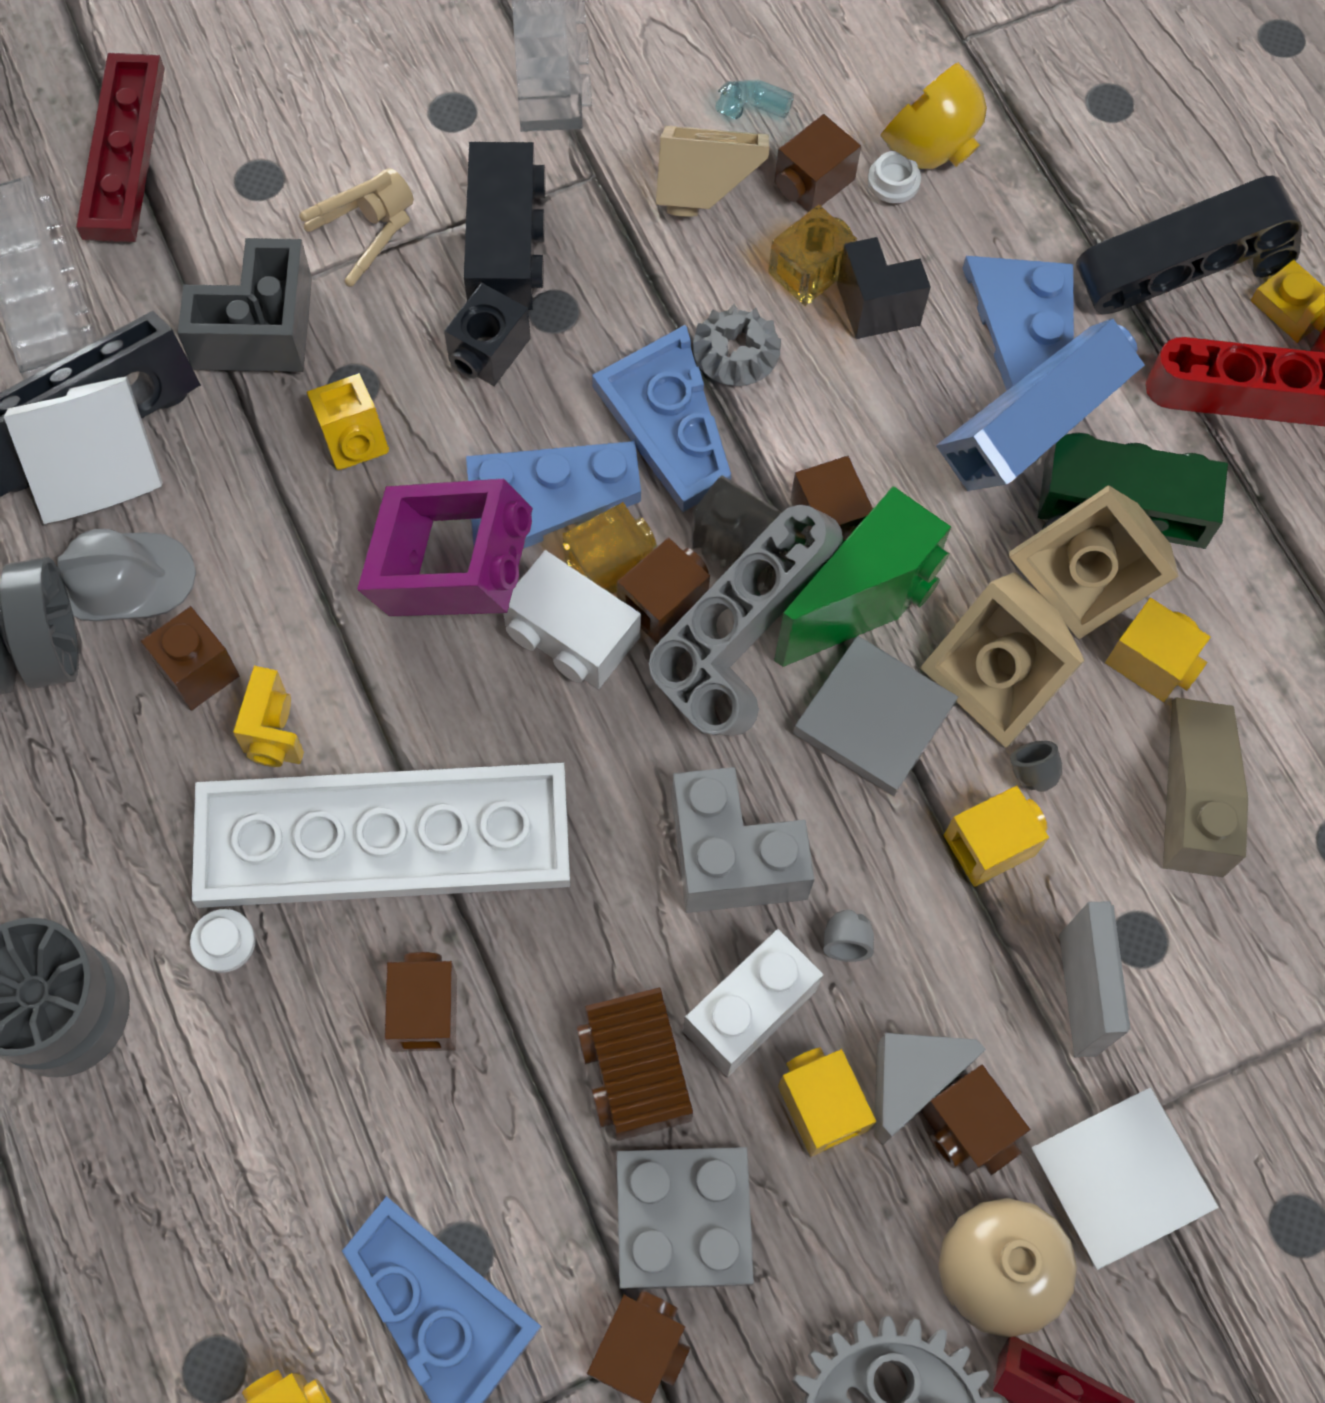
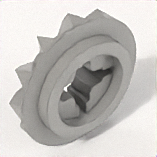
[693,304,781,386]

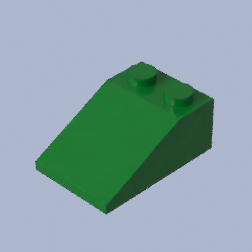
[774,486,951,667]

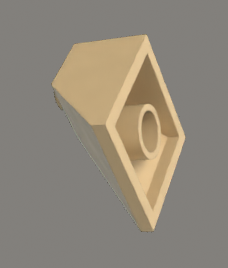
[655,125,769,217]
[1009,485,1179,639]
[920,572,1085,748]

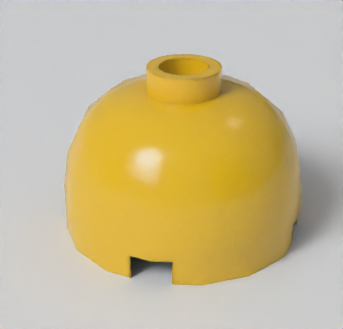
[880,62,987,169]

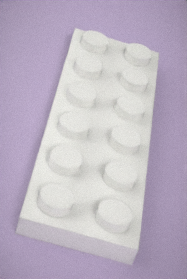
[192,763,570,908]

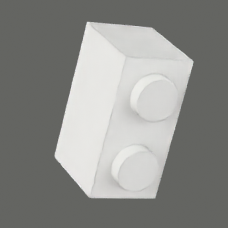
[504,550,641,689]
[683,929,824,1078]

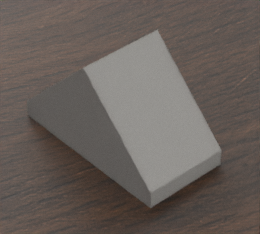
[874,1033,986,1145]

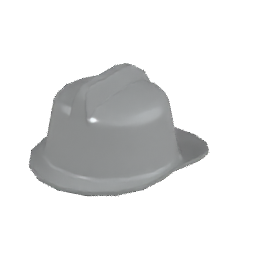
[57,529,196,621]

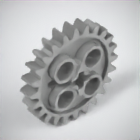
[792,1316,1002,1403]

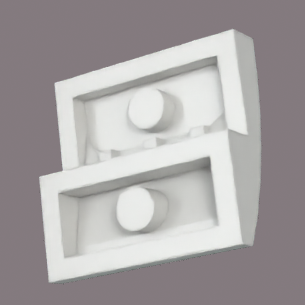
[4,376,163,524]
[1032,1087,1219,1270]

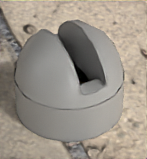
[823,910,874,962]

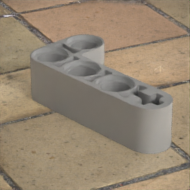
[649,505,843,736]

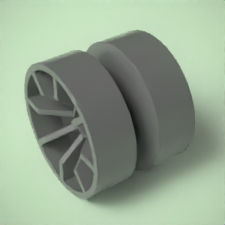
[0,557,79,695]
[0,918,130,1078]

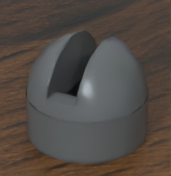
[1010,741,1062,792]

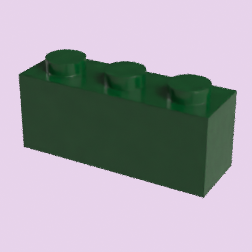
[1037,432,1228,549]

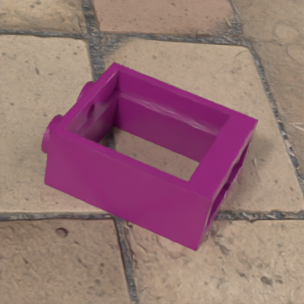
[357,478,533,616]

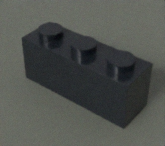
[464,142,546,310]

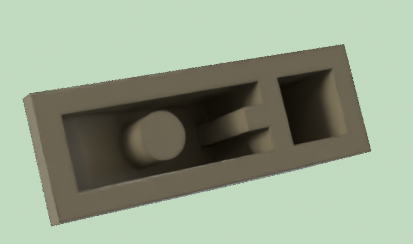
[1163,697,1248,878]

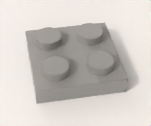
[617,1147,754,1290]

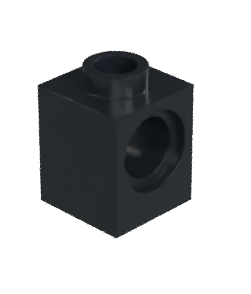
[444,283,531,387]

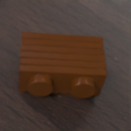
[576,987,693,1141]

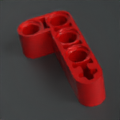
[1145,327,1325,427]

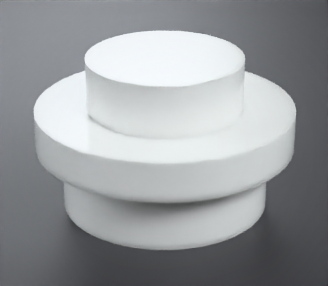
[868,151,921,203]
[190,909,255,973]

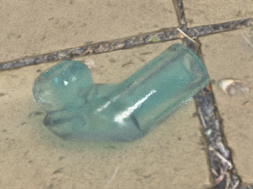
[715,79,794,119]

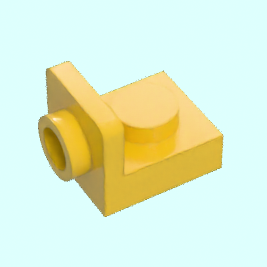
[1250,260,1325,343]
[307,373,389,470]
[233,665,304,767]

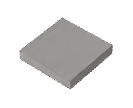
[793,635,958,796]
[1059,901,1130,1058]

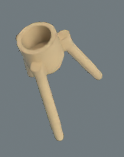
[299,168,414,287]

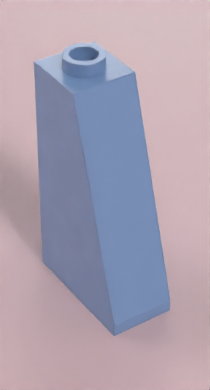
[936,318,1145,491]

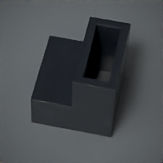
[837,237,931,339]

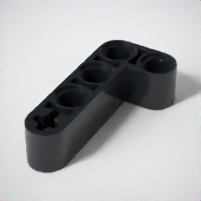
[1076,175,1302,314]

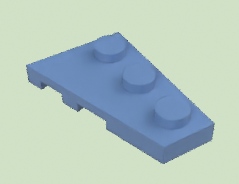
[962,256,1074,391]
[592,325,731,512]
[466,441,641,549]
[342,1196,542,1403]

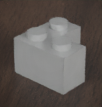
[672,767,815,913]

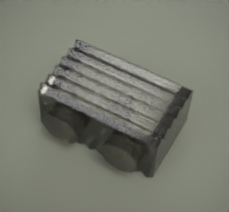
[691,475,815,593]

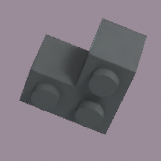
[178,238,312,372]

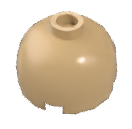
[938,1198,1077,1338]

